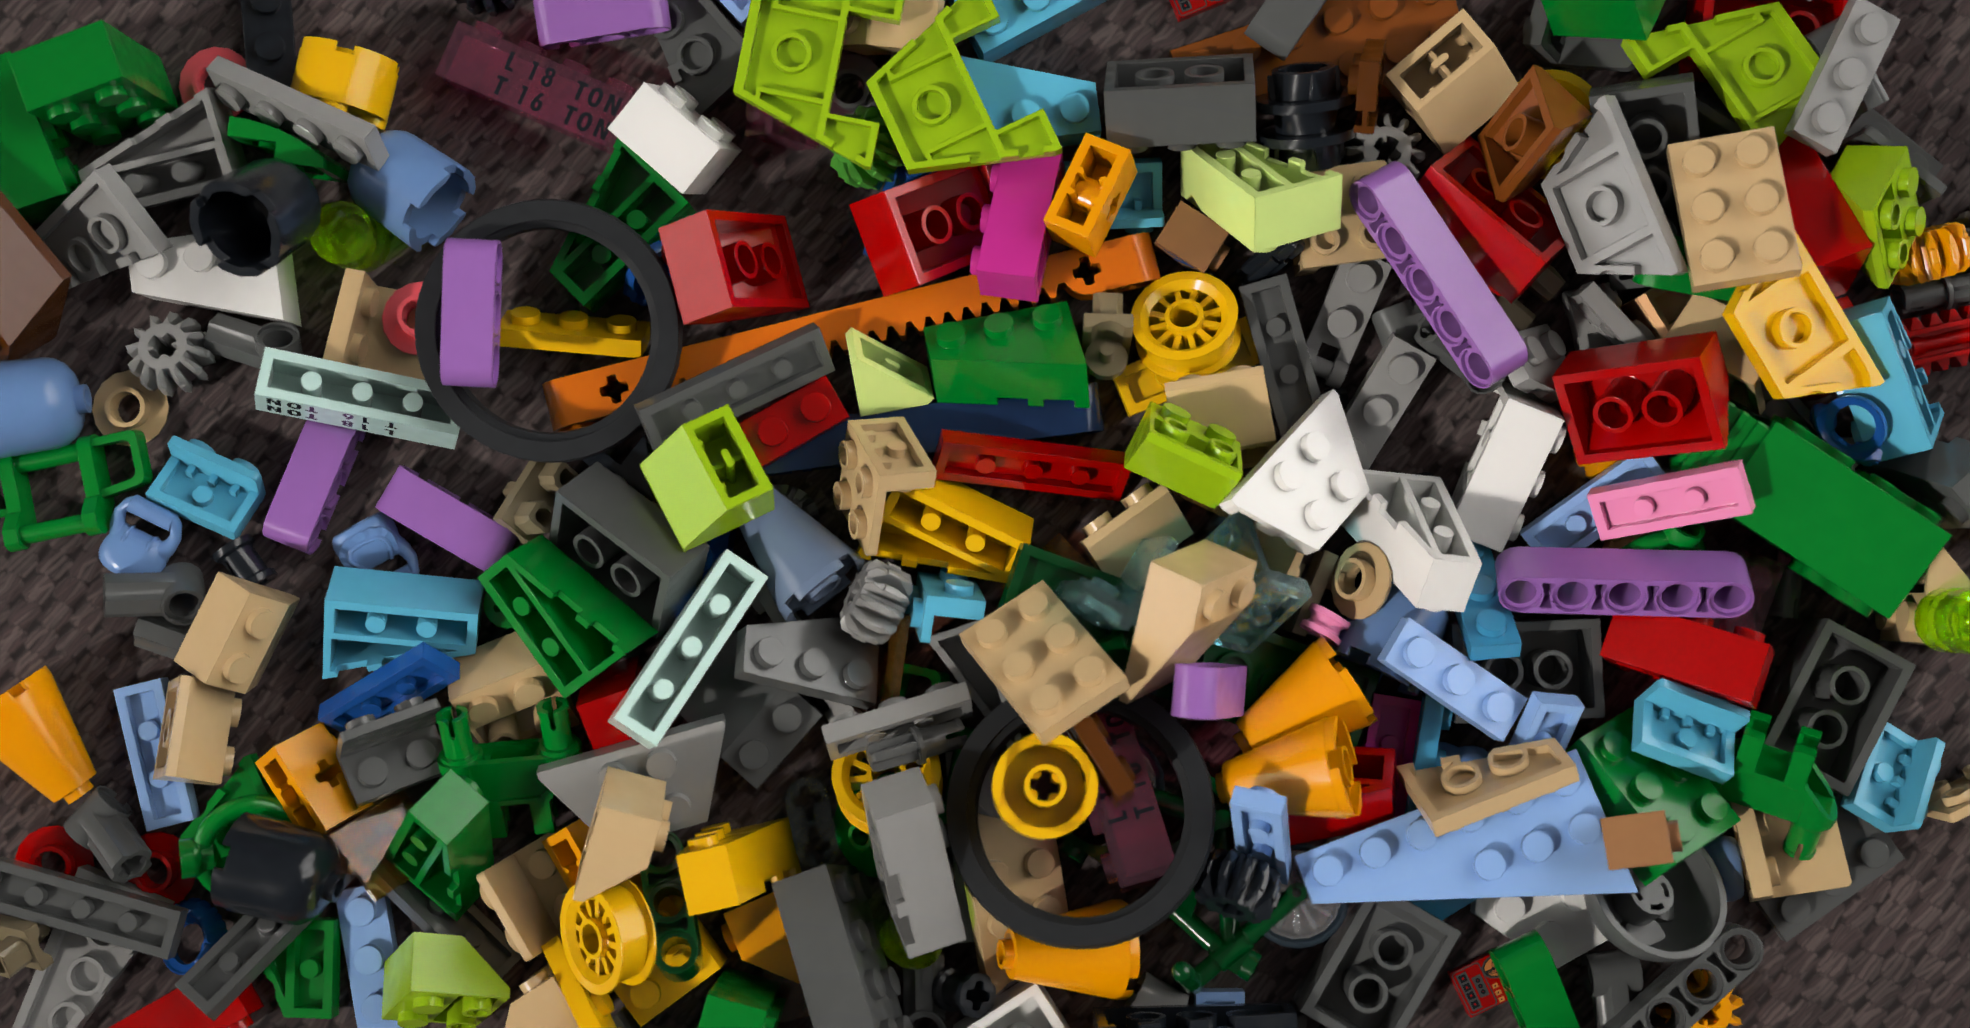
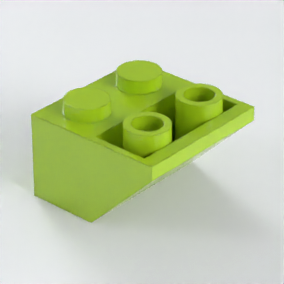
[1830,145,1926,289]
[1124,401,1243,509]
[640,404,775,552]
[381,932,510,1028]

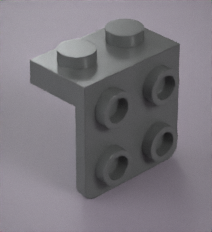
[1523,0,1635,72]

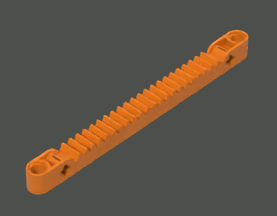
[542,232,1161,432]

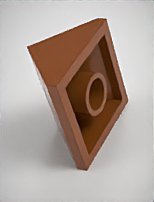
[1477,64,1593,203]

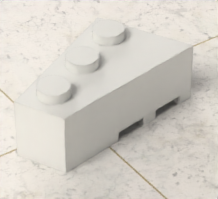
[129,235,302,327]
[1451,381,1566,552]
[1341,469,1482,612]

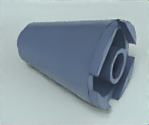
[739,487,864,622]

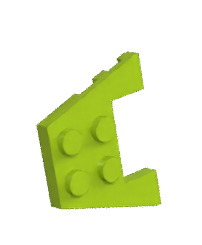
[733,0,905,170]
[866,0,1063,175]
[1620,1,1820,147]

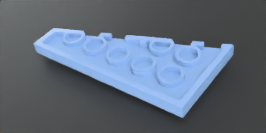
[1293,749,1638,904]

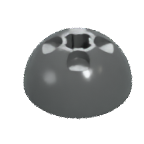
[1583,848,1727,962]

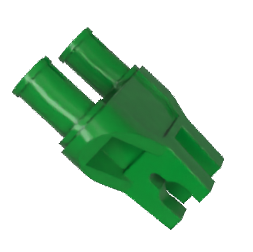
[435,697,583,838]
[1710,710,1838,861]

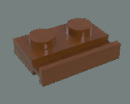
[1348,39,1386,134]
[1066,712,1137,809]

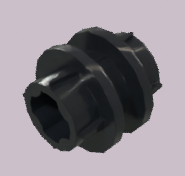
[1256,61,1357,172]

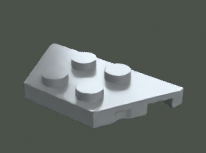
[1541,95,1689,275]
[537,713,726,832]

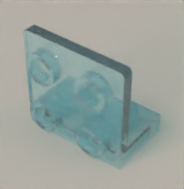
[1206,512,1312,654]
[1054,536,1179,630]

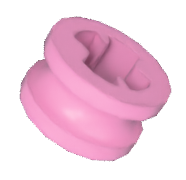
[1299,603,1351,646]

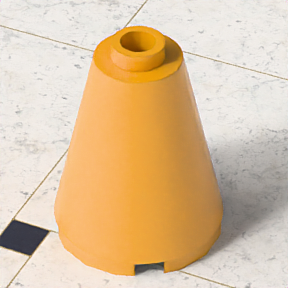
[1233,636,1378,753]
[0,665,97,805]
[1215,716,1362,819]
[996,899,1140,1000]

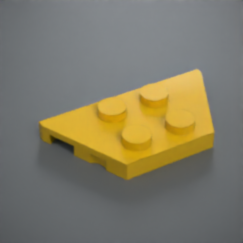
[1722,229,1885,399]

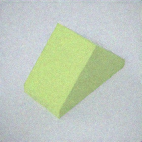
[845,327,934,417]

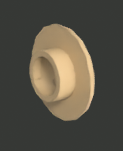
[92,370,169,446]
[1331,542,1392,619]

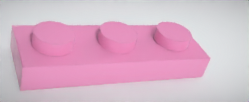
[1586,459,1756,541]

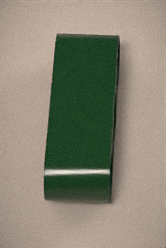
[640,831,703,982]

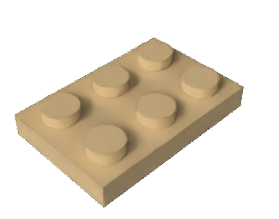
[1666,126,1802,293]
[959,580,1130,745]

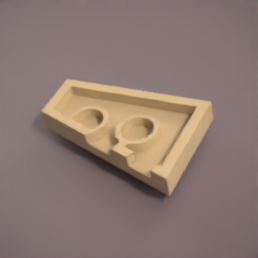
[1396,737,1580,837]

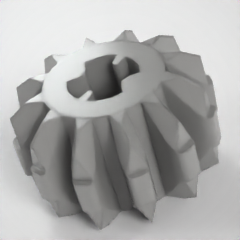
[1343,113,1425,179]
[125,311,216,397]
[840,559,913,645]

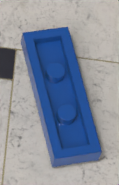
[318,642,460,732]

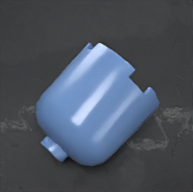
[347,130,476,252]
[0,357,92,458]
[1331,582,1450,696]

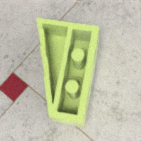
[1180,141,1343,253]

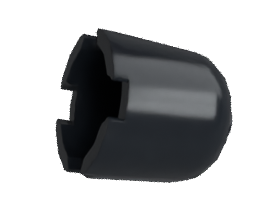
[189,158,322,277]
[210,812,346,925]

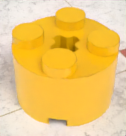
[290,36,400,132]
[991,734,1098,840]

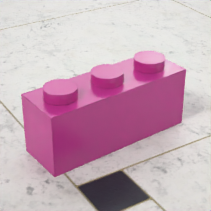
[970,153,1065,302]

